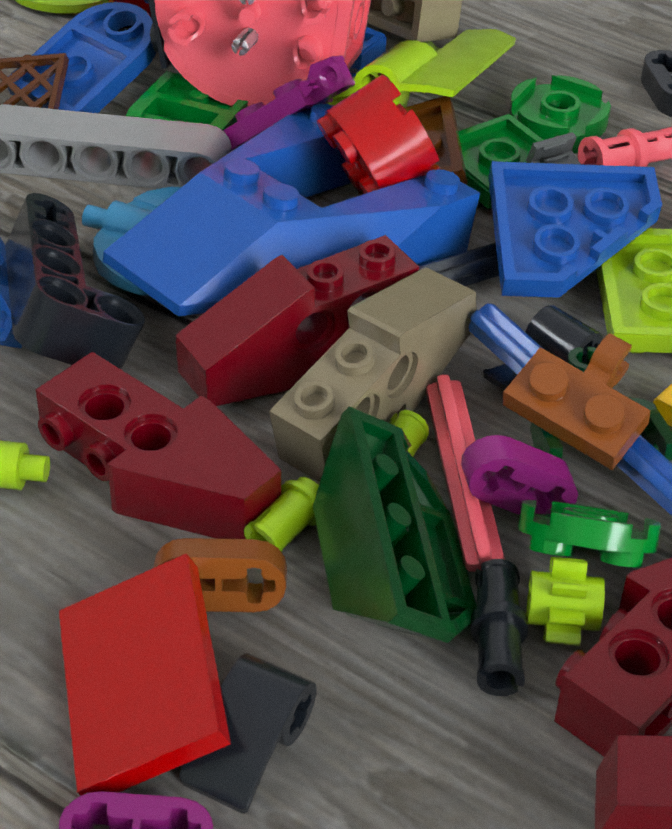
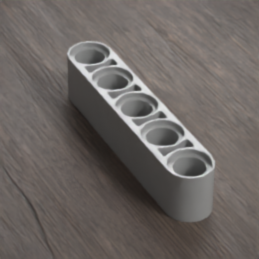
[0,104,231,189]

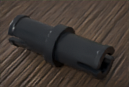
[471,559,528,696]

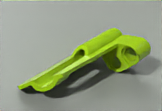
[329,29,516,107]

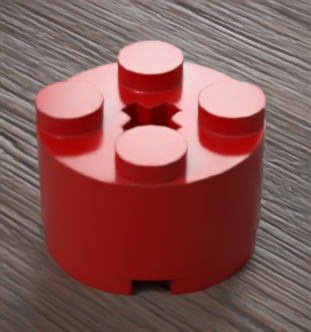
[317,75,440,194]

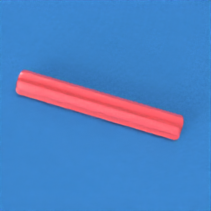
[426,374,505,572]

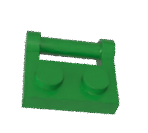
[126,70,248,130]

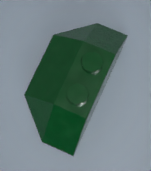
[313,406,477,643]

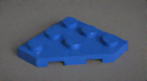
[488,161,662,298]

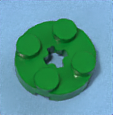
[509,75,611,154]
[518,500,661,568]

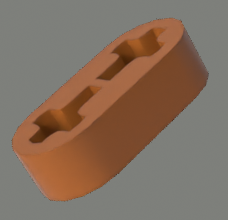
[154,538,287,612]

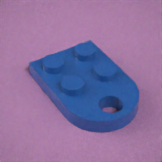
[8,2,157,113]

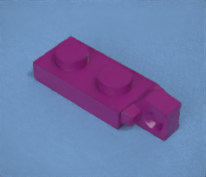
[223,55,356,150]

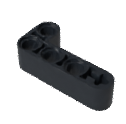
[5,193,145,369]

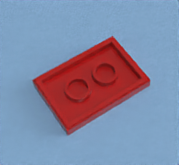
[59,553,231,796]

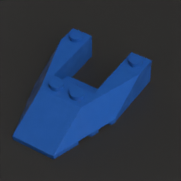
[103,104,480,316]

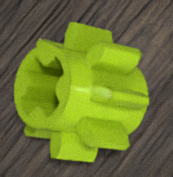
[526,556,605,646]

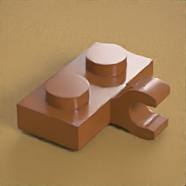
[503,333,651,470]

